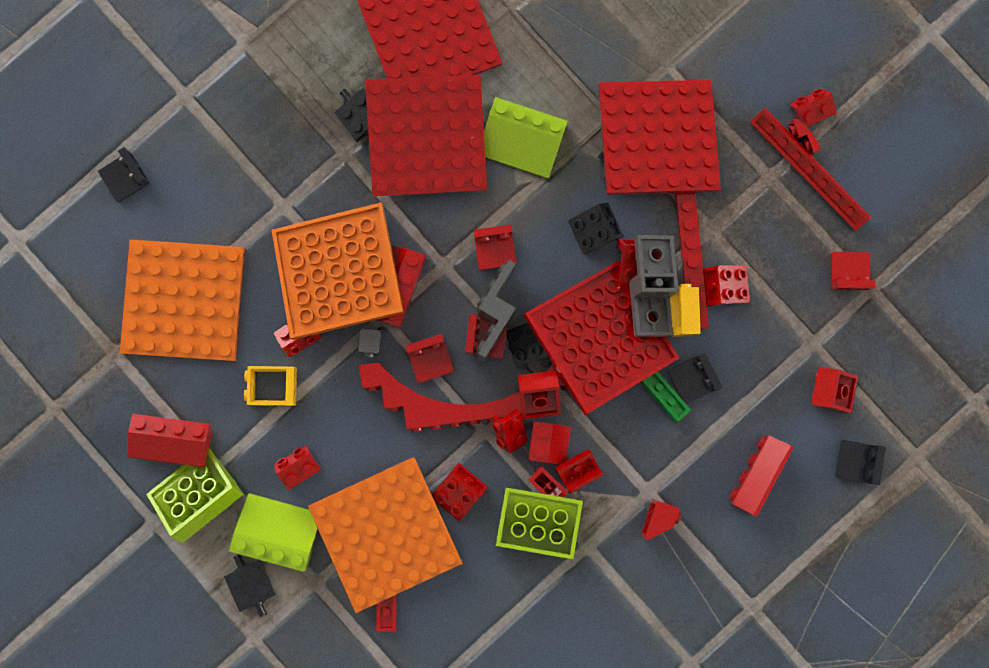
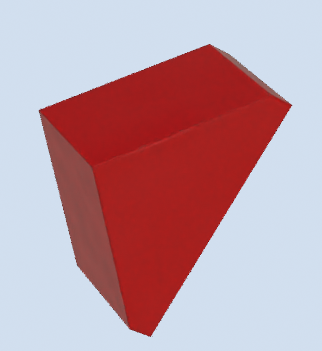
[528,466,568,497]

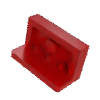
[790,89,837,127]
[274,324,321,357]
[491,409,528,453]
[274,445,321,490]
[555,449,603,493]

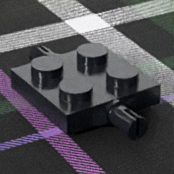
[334,88,368,142]
[224,554,276,617]

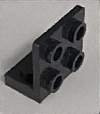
[98,147,150,202]
[569,202,624,254]
[506,323,548,367]
[668,353,723,404]
[835,440,886,485]

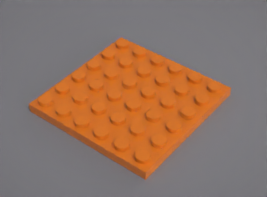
[272,203,404,340]
[120,240,245,361]
[308,457,463,613]

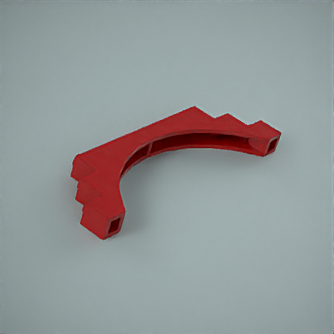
[359,363,568,433]

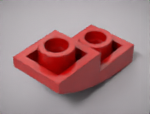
[788,118,821,155]

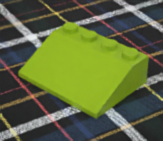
[484,97,568,179]
[146,448,243,543]
[496,488,583,559]
[229,493,318,572]

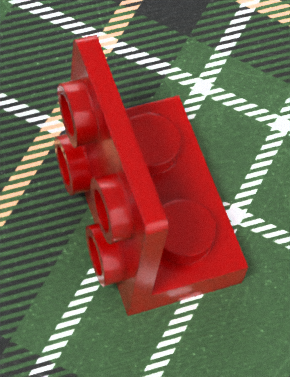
[473,225,516,270]
[616,239,660,282]
[831,252,876,291]
[703,265,750,307]
[465,314,507,359]
[405,334,454,383]
[432,463,488,521]

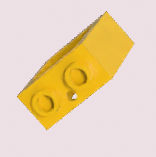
[670,284,700,337]
[244,366,297,406]

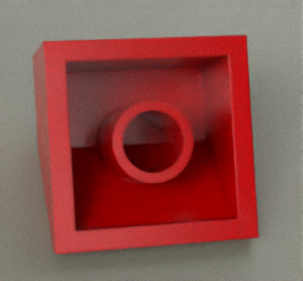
[812,367,858,413]
[518,371,561,419]
[528,421,571,464]
[641,499,681,540]

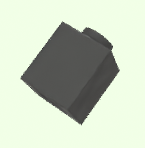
[358,329,382,358]

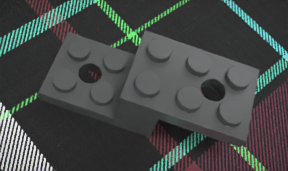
[629,235,679,337]
[476,260,516,364]

